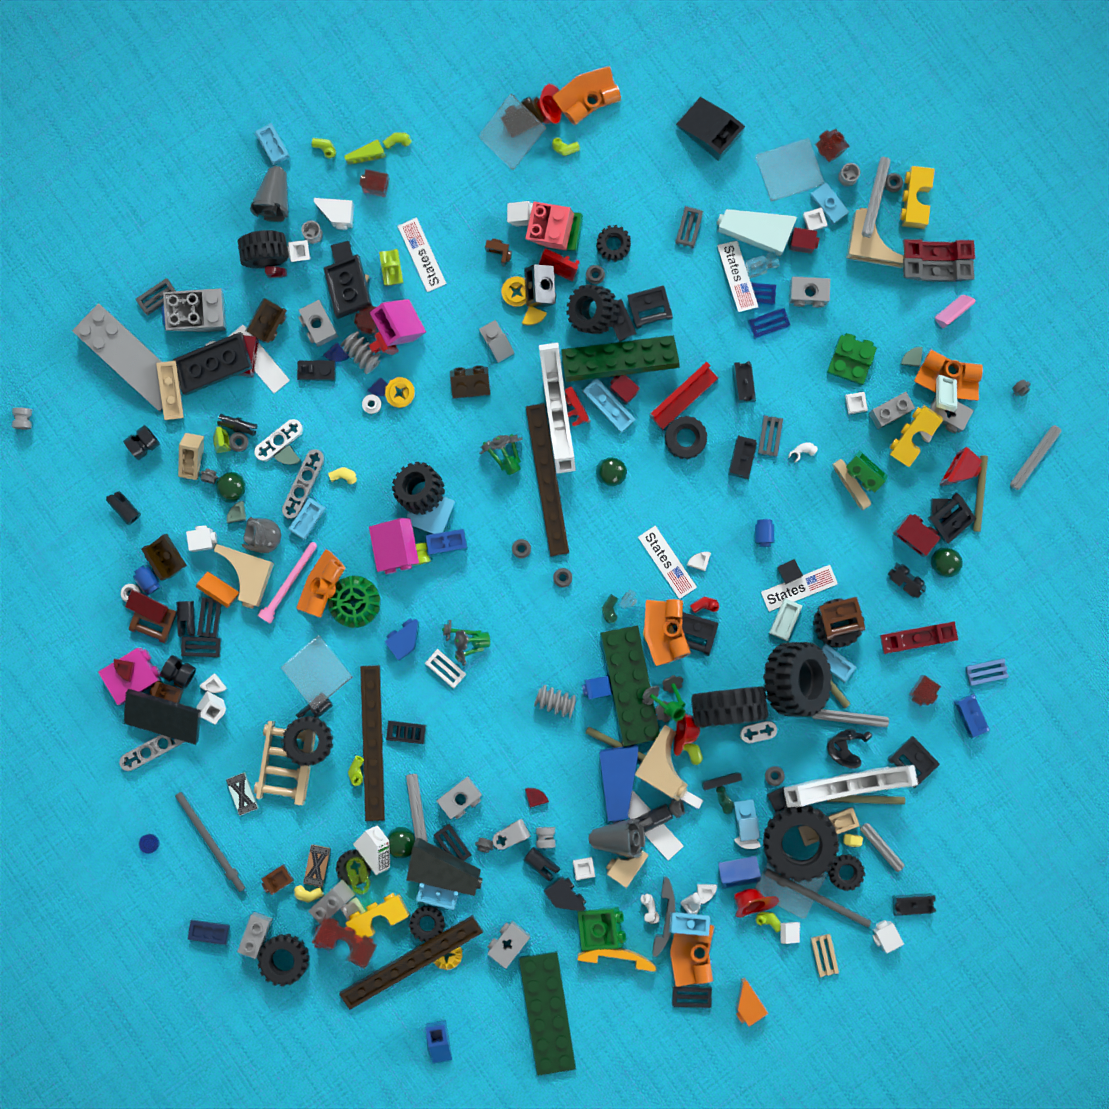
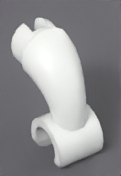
[788,443,818,463]
[640,894,659,924]

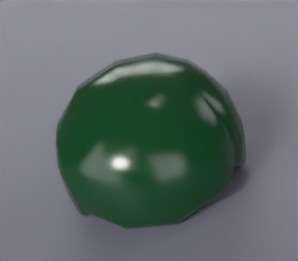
[596,457,627,486]
[216,472,246,503]
[931,548,963,577]
[387,827,415,859]

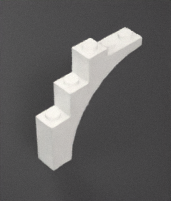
[539,343,576,473]
[784,765,918,807]

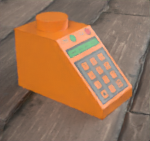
[736,977,768,1026]

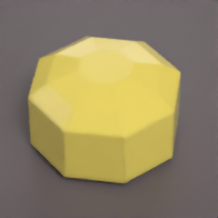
[843,834,863,847]

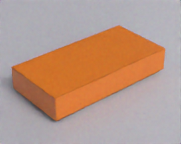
[196,571,239,608]

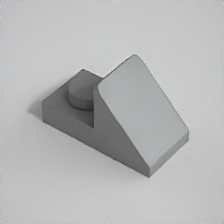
[479,320,515,363]

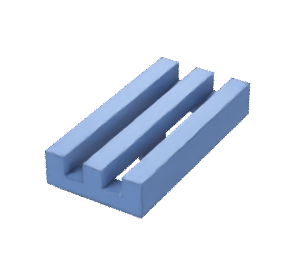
[966,658,1009,686]

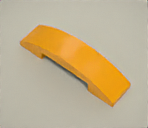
[577,948,656,972]

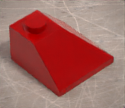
[939,447,982,486]

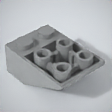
[163,288,226,332]

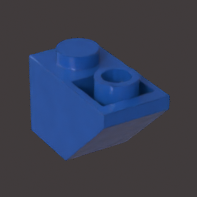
[385,618,419,661]
[582,676,611,699]
[425,1020,452,1063]

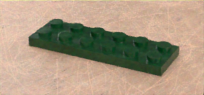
[561,335,680,382]
[600,625,660,747]
[519,951,576,1076]

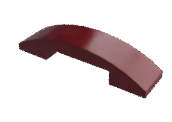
[903,239,975,262]
[880,621,958,654]

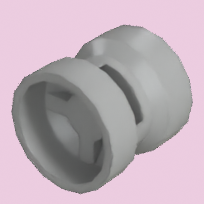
[838,163,860,187]
[301,221,323,244]
[12,408,32,429]
[536,827,556,848]

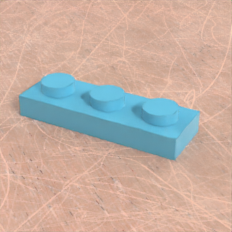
[583,378,636,433]

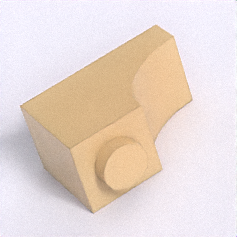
[178,433,204,480]
[606,849,649,888]

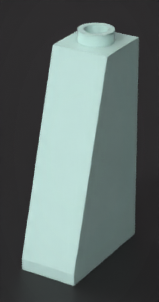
[717,209,797,257]

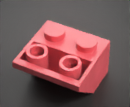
[525,202,574,250]

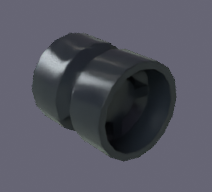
[123,425,160,460]
[160,655,197,690]

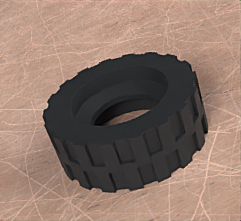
[665,416,708,460]

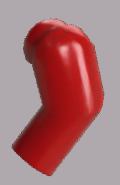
[690,596,720,613]

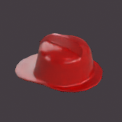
[536,84,562,124]
[673,713,700,756]
[734,889,779,918]

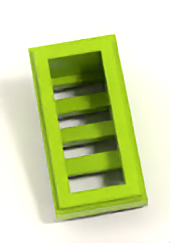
[344,140,386,165]
[213,427,231,453]

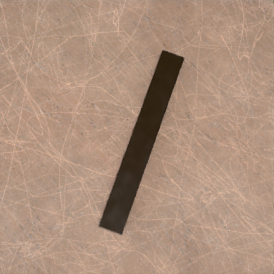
[526,403,569,556]
[360,665,385,821]
[339,915,483,1010]

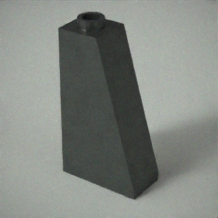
[406,837,483,896]

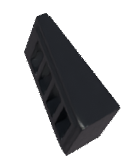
[386,721,427,744]

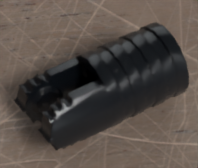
[106,491,141,525]
[176,601,195,637]
[296,692,333,718]
[635,803,673,833]
[523,847,560,881]

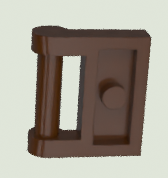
[818,597,865,640]
[129,608,177,644]

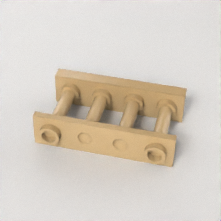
[254,721,316,805]

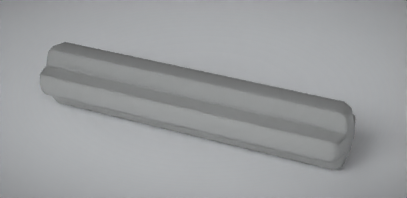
[860,823,905,872]

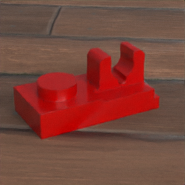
[539,248,579,282]
[369,332,399,355]
[565,386,591,427]

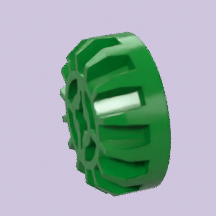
[328,576,381,628]

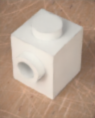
[507,201,533,227]
[186,525,217,552]
[197,691,226,725]
[872,920,904,953]

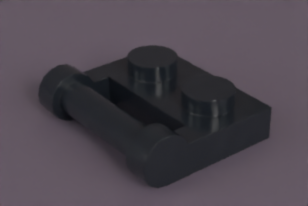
[627,285,673,329]
[927,493,976,544]
[675,612,719,656]
[887,736,940,788]

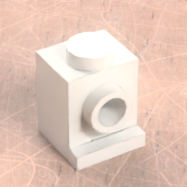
[287,240,310,262]

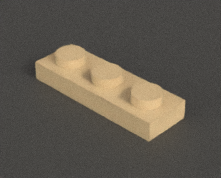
[156,361,184,420]
[798,807,860,846]

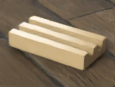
[811,934,839,977]

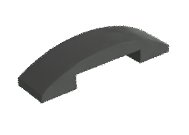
[903,258,974,282]
[652,876,675,957]

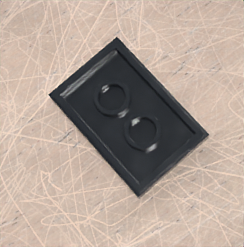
[323,254,373,319]

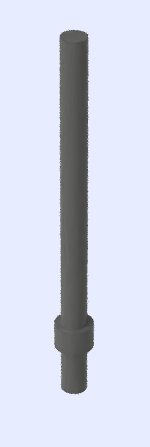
[175,792,246,892]
[764,868,871,928]

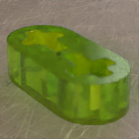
[347,857,370,894]

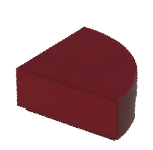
[265,266,287,278]
[114,659,135,682]
[525,788,549,807]

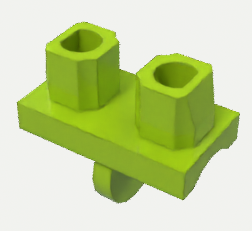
[379,249,403,286]

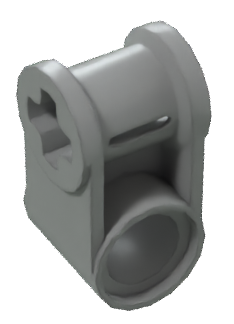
[493,819,531,849]

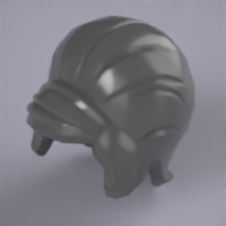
[242,517,281,553]

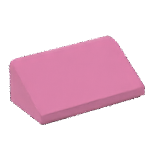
[935,295,976,328]

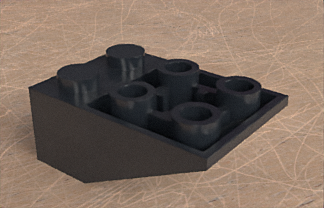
[676,97,745,161]

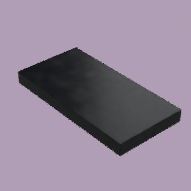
[173,332,253,395]
[124,689,201,745]

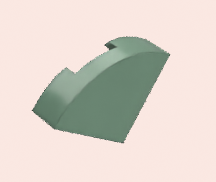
[900,347,923,367]
[274,446,301,465]
[227,501,247,523]

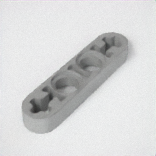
[282,449,325,519]
[119,735,184,771]

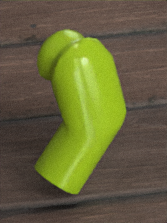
[311,138,336,158]
[552,138,580,156]

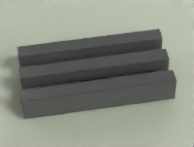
[675,206,703,248]
[136,278,176,316]
[758,415,783,457]

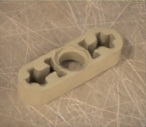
[832,459,871,510]

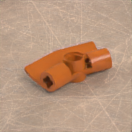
[553,66,621,125]
[914,349,983,401]
[297,549,346,617]
[644,599,691,666]
[670,924,715,987]

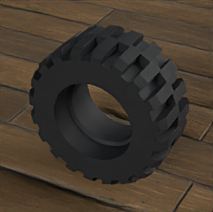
[763,642,832,717]
[691,686,768,727]
[763,805,839,882]

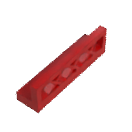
[650,362,718,430]

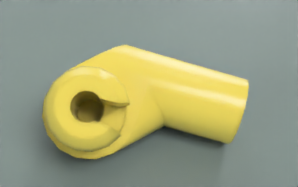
[328,467,357,484]
[294,885,324,903]

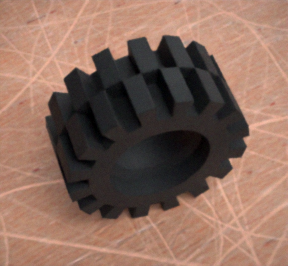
[597,225,631,262]
[336,849,372,886]
[828,854,865,891]
[409,905,445,942]

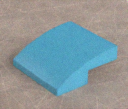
[407,488,455,534]

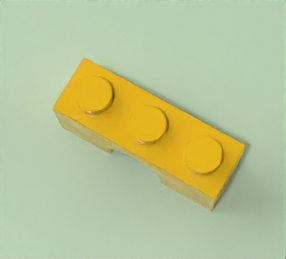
[900,166,935,229]
[889,405,943,467]
[346,893,410,944]

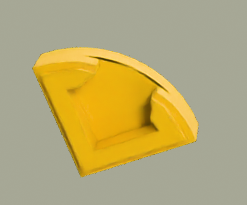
[522,306,547,326]

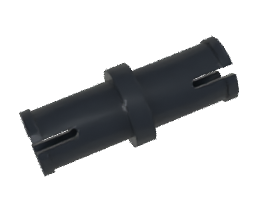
[217,414,258,436]

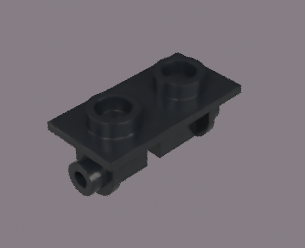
[887,562,926,599]

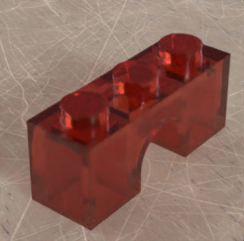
[311,917,377,968]

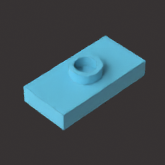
[255,123,290,166]
[810,183,849,225]
[288,497,326,540]
[821,644,856,683]

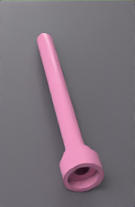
[258,542,317,624]

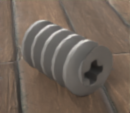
[340,331,381,374]
[534,685,576,719]

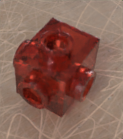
[815,129,850,162]

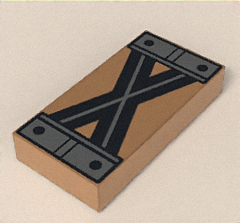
[303,844,331,887]

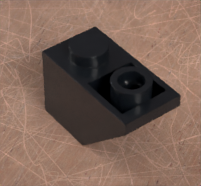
[544,875,586,911]

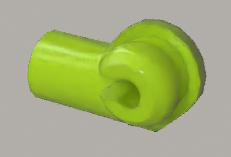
[382,132,411,149]
[683,743,703,765]
[348,756,364,786]
[756,912,781,933]

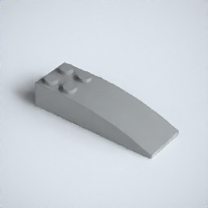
[72,303,181,411]

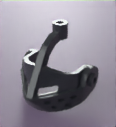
[827,729,872,769]

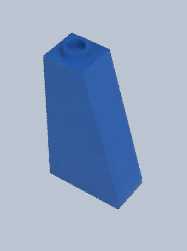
[599,745,638,824]

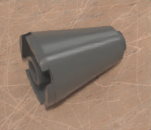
[250,166,288,222]
[589,818,645,858]

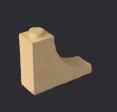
[846,208,904,268]
[214,544,274,609]
[635,725,688,801]

